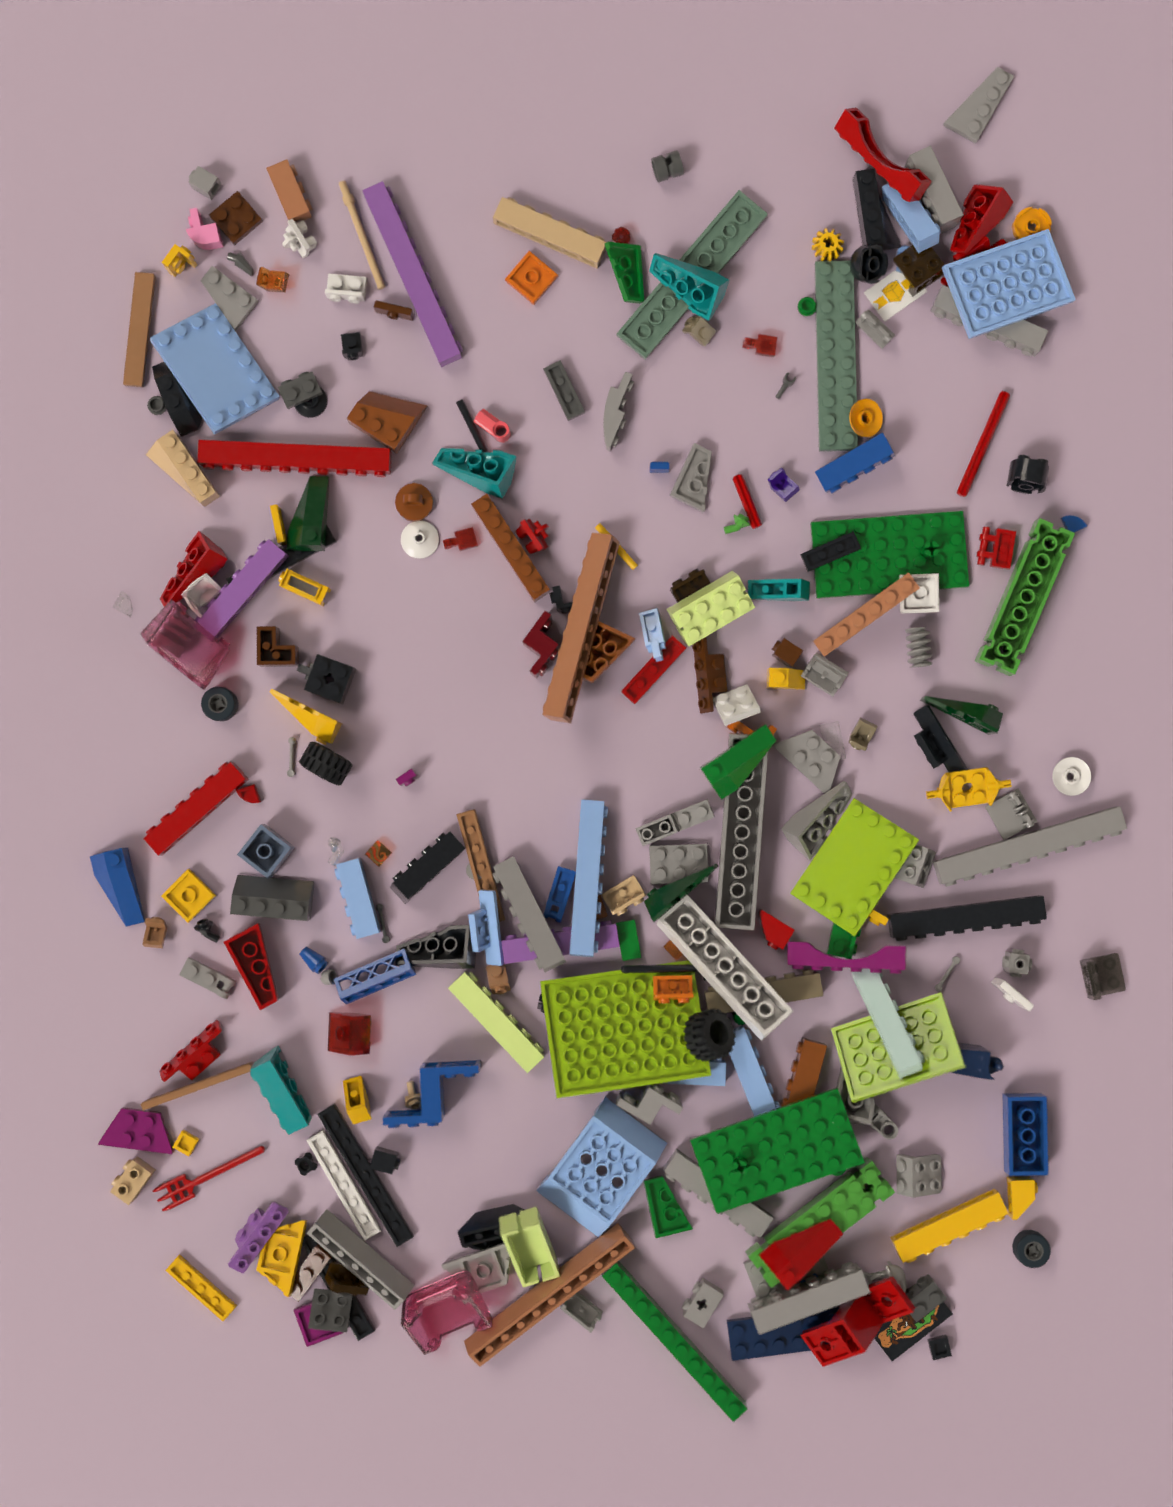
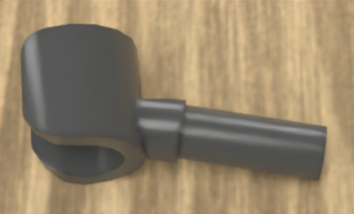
[775,372,796,399]

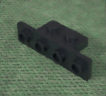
[913,705,968,772]

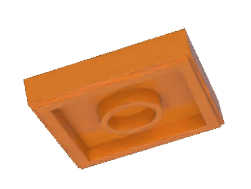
[505,251,558,305]

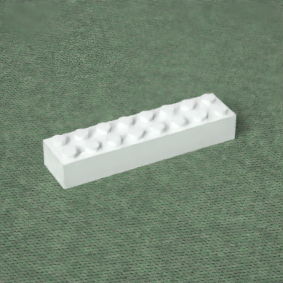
[657,895,793,1041]

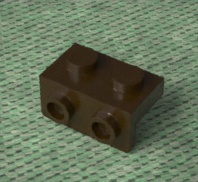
[670,568,710,603]
[324,1261,369,1296]

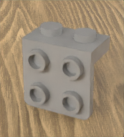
[896,1154,942,1198]

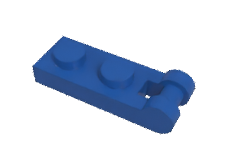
[543,866,576,923]

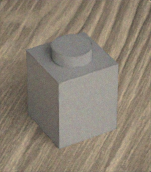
[188,166,221,200]

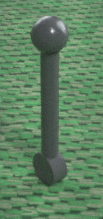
[376,904,390,943]

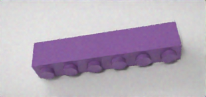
[193,539,289,642]
[501,920,619,964]

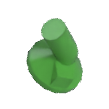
[724,513,750,534]

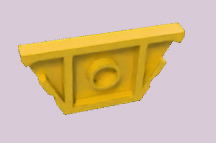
[256,1220,307,1297]

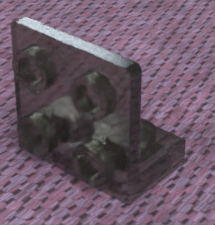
[1079,953,1126,1000]

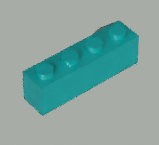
[250,1045,312,1135]

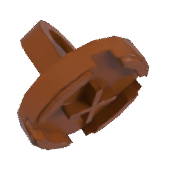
[395,483,434,522]

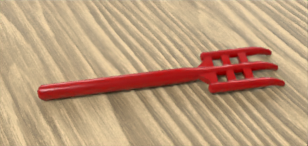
[153,1145,265,1211]

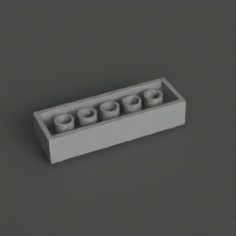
[747,1262,870,1335]

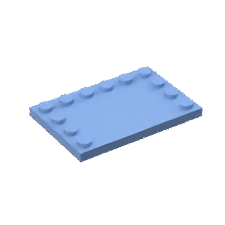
[942,229,1076,339]
[150,303,280,435]

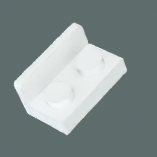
[325,274,367,303]

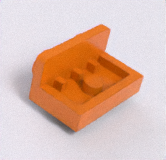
[653,975,694,1004]

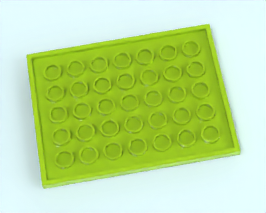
[540,960,711,1099]

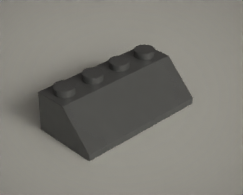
[230,875,314,921]

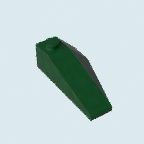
[286,476,329,551]
[920,696,1003,735]

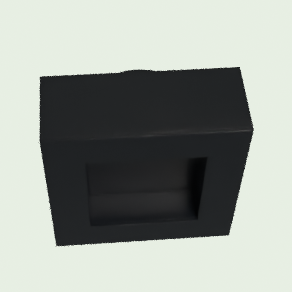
[927,1335,952,1360]

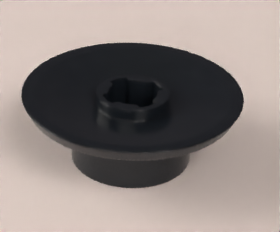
[295,386,328,418]

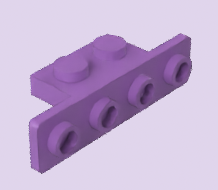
[228,1202,289,1274]

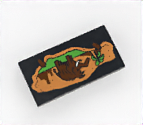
[874,1302,953,1362]

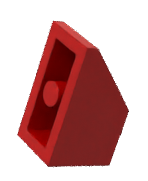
[758,909,795,950]

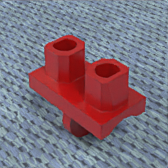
[515,519,549,554]

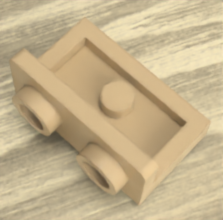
[601,875,646,916]

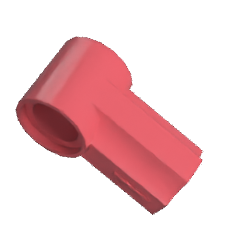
[473,409,511,443]

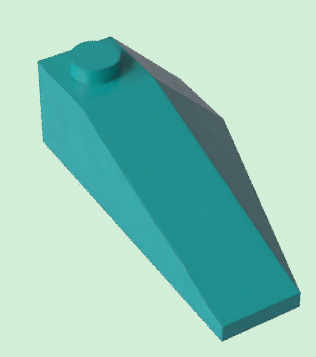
[432,448,517,499]

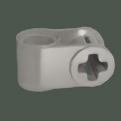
[870,1104,898,1140]

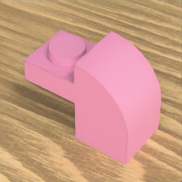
[186,208,223,250]

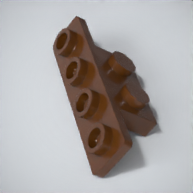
[692,637,728,714]

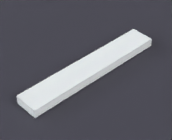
[306,1130,382,1241]

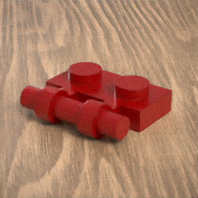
[976,527,1016,570]

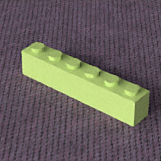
[448,971,545,1073]

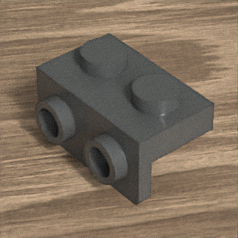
[277,372,323,410]
[905,1274,947,1322]

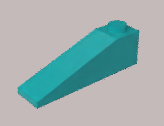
[649,253,729,321]

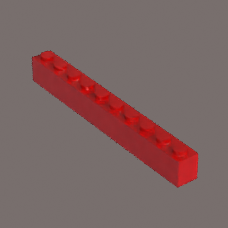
[197,440,392,477]

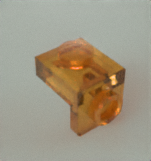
[256,267,289,293]

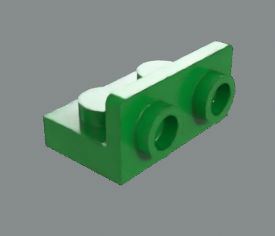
[826,923,861,959]

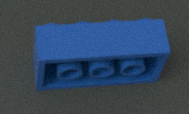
[1002,1093,1048,1176]

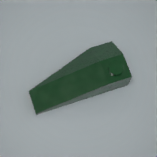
[644,863,719,922]

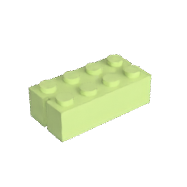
[666,571,755,646]
[499,1207,560,1287]

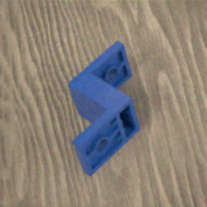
[383,1060,481,1128]

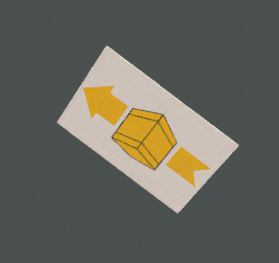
[864,271,928,322]

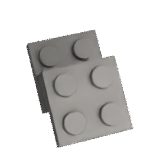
[616,1084,683,1125]

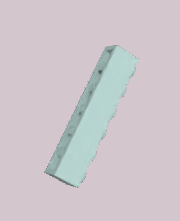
[852,968,924,1078]

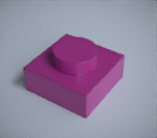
[396,769,418,787]

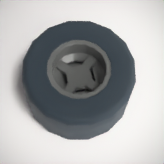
[201,686,238,722]
[1012,1230,1051,1268]

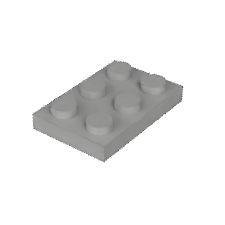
[649,844,708,884]

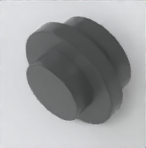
[147,396,166,415]

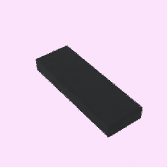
[800,531,861,572]

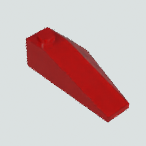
[950,184,1013,254]
[160,531,228,610]
[758,1218,843,1290]

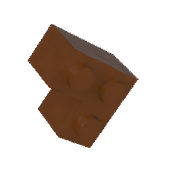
[256,626,299,667]

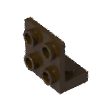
[893,245,945,297]

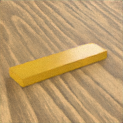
[165,1254,237,1321]

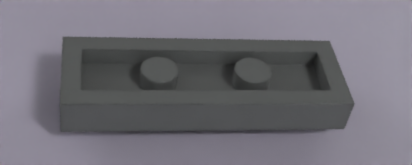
[543,360,585,421]

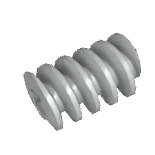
[905,627,932,668]

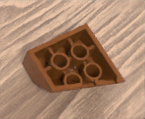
[346,391,428,454]
[583,621,636,683]

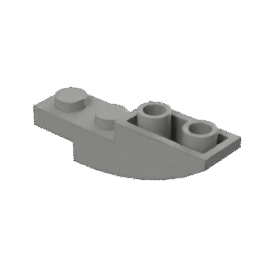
[603,372,634,451]
[635,799,715,846]

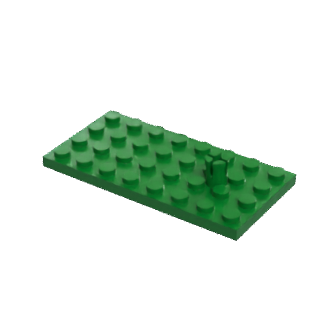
[810,511,969,599]
[690,1088,865,1214]

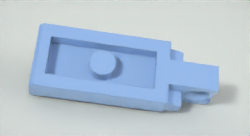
[639,608,666,662]

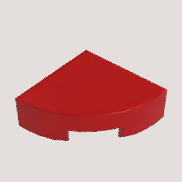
[236,784,261,803]

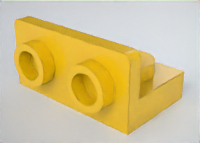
[162,244,197,277]

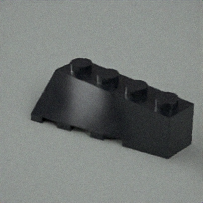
[852,168,901,250]

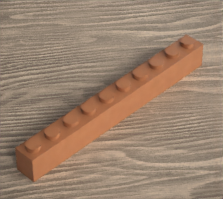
[542,533,620,723]
[464,1223,635,1367]

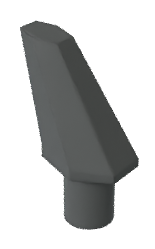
[227,252,253,276]

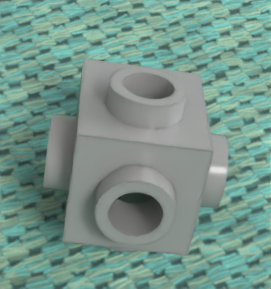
[1002,949,1032,977]

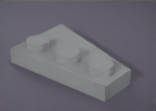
[201,266,259,331]
[669,443,712,512]

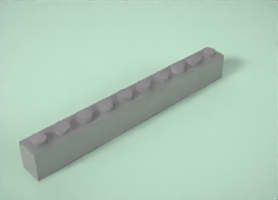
[933,807,1127,886]

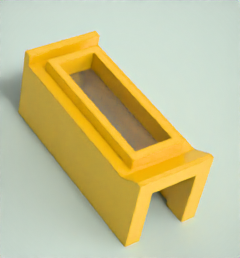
[278,568,331,607]

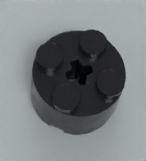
[1007,455,1049,494]

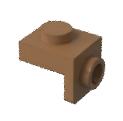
[142,917,167,949]
[486,964,511,995]

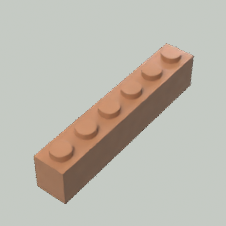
[813,573,920,657]

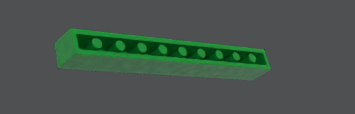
[602,1261,748,1422]

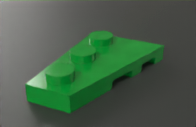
[604,241,644,304]
[643,1175,693,1239]

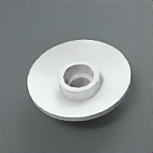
[401,521,439,559]
[1052,757,1091,796]

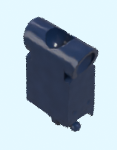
[949,1043,1004,1080]

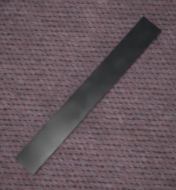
[317,1103,414,1247]

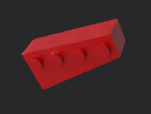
[223,923,279,1010]

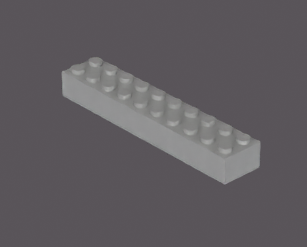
[715,733,768,930]

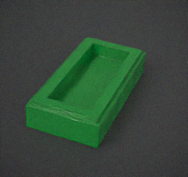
[616,919,641,961]

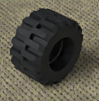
[299,741,353,786]
[684,1009,736,1061]

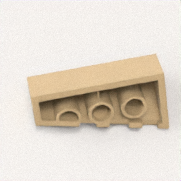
[146,429,220,507]

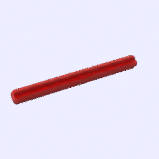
[957,391,1010,497]

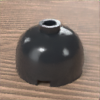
[850,244,888,284]

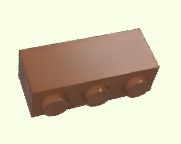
[266,159,313,222]

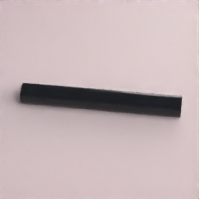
[456,399,488,452]

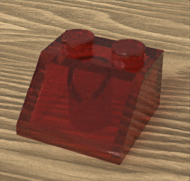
[328,1012,371,1056]

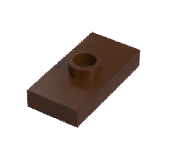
[374,300,414,321]

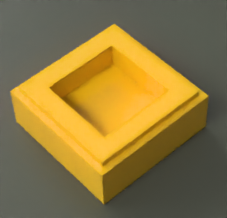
[173,1129,200,1157]

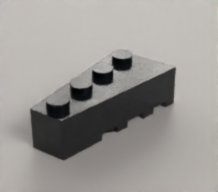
[390,832,465,904]

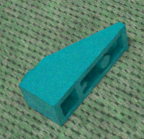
[748,579,810,601]

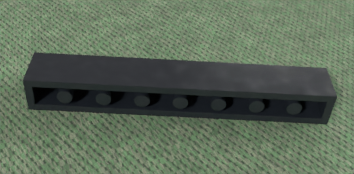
[887,895,1047,941]

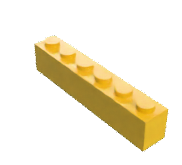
[890,1188,1009,1263]

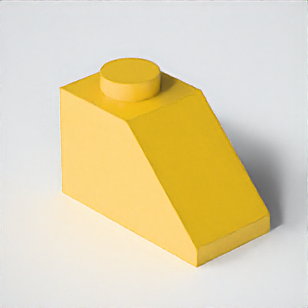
[766,668,805,690]
[343,1076,372,1125]
[1007,1176,1038,1220]

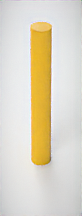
[595,523,638,570]

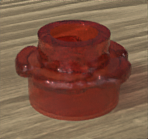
[612,227,631,244]

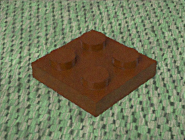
[209,190,263,246]

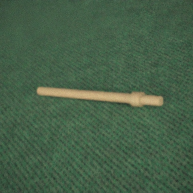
[338,180,385,290]

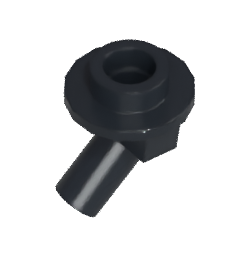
[194,919,220,943]

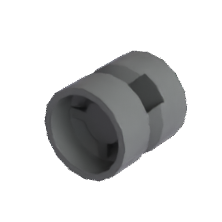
[651,150,684,183]

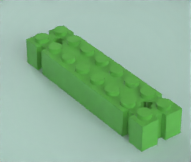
[975,518,1075,676]
[745,1157,895,1288]

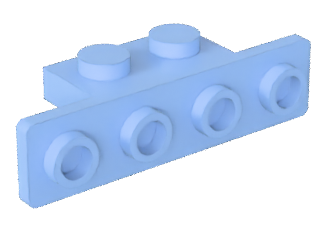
[468,890,504,966]

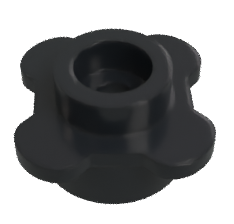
[295,1153,317,1176]

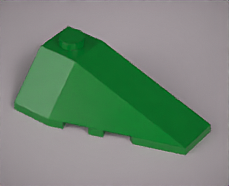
[700,724,776,800]

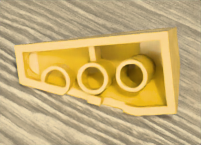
[270,689,343,745]

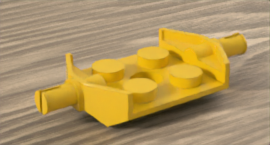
[926,767,1012,812]

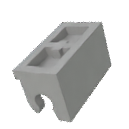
[801,652,848,696]
[560,1292,603,1332]

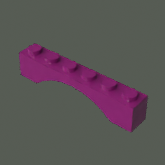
[787,942,907,974]

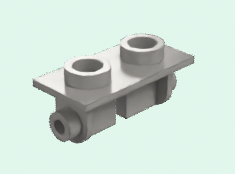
[855,309,895,349]

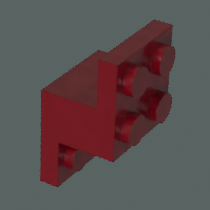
[522,611,559,678]

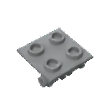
[985,788,1037,840]

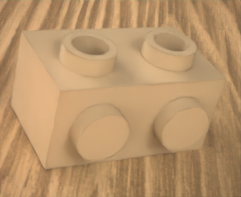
[110,1156,156,1205]

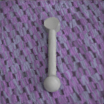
[287,737,296,777]
[935,956,960,992]

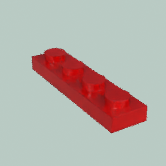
[621,635,686,705]

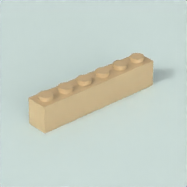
[493,197,606,269]

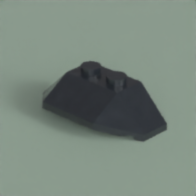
[152,362,202,437]
[458,1204,525,1250]

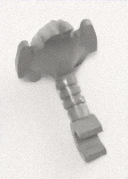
[863,1261,907,1292]

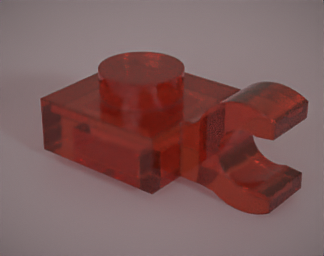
[742,334,777,358]
[443,527,478,551]

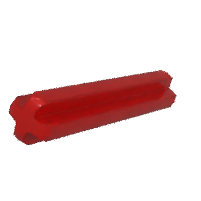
[733,474,762,529]

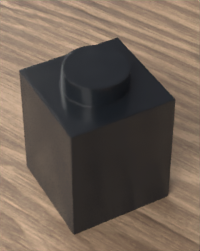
[370,1146,401,1174]

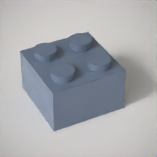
[237,824,295,879]

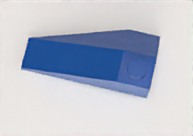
[90,847,145,926]

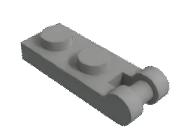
[179,957,236,999]

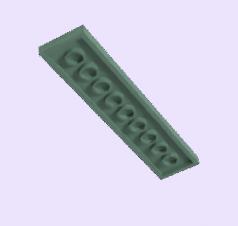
[616,190,768,360]
[814,261,858,451]

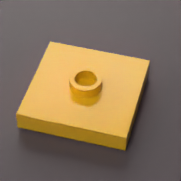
[161,868,216,923]

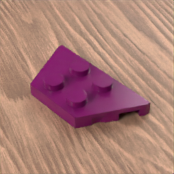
[98,1107,174,1154]

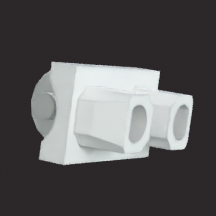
[282,219,317,259]

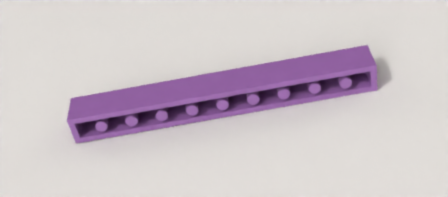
[362,181,463,367]

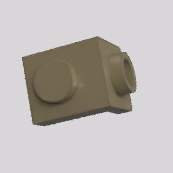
[682,316,716,346]
[848,717,877,751]

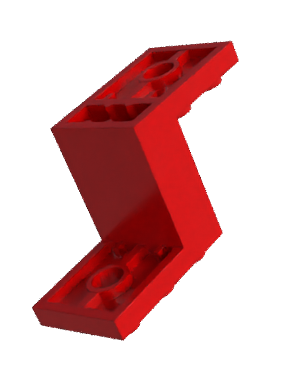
[800,1276,915,1367]

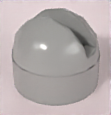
[320,969,337,985]

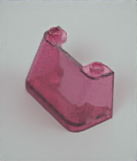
[140,599,230,690]
[401,1270,493,1355]

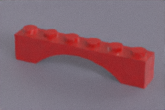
[834,108,932,202]

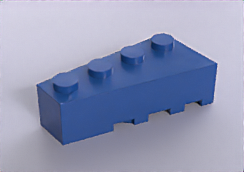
[815,433,896,494]

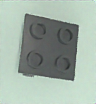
[308,1288,352,1332]

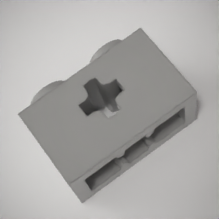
[682,1278,724,1328]

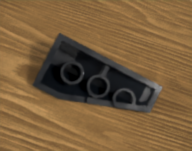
[395,925,476,969]

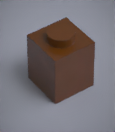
[772,638,803,668]

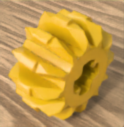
[811,228,844,261]

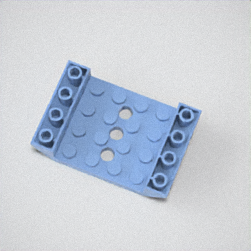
[536,1097,667,1237]

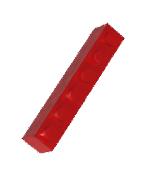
[143,762,249,856]

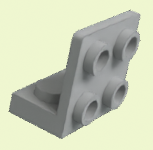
[895,845,936,888]

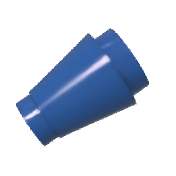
[299,946,328,974]

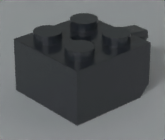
[296,654,356,704]

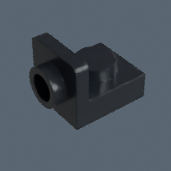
[341,332,363,360]

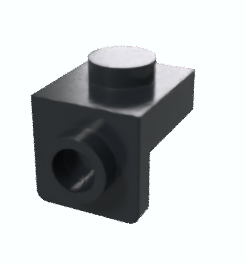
[549,585,573,614]

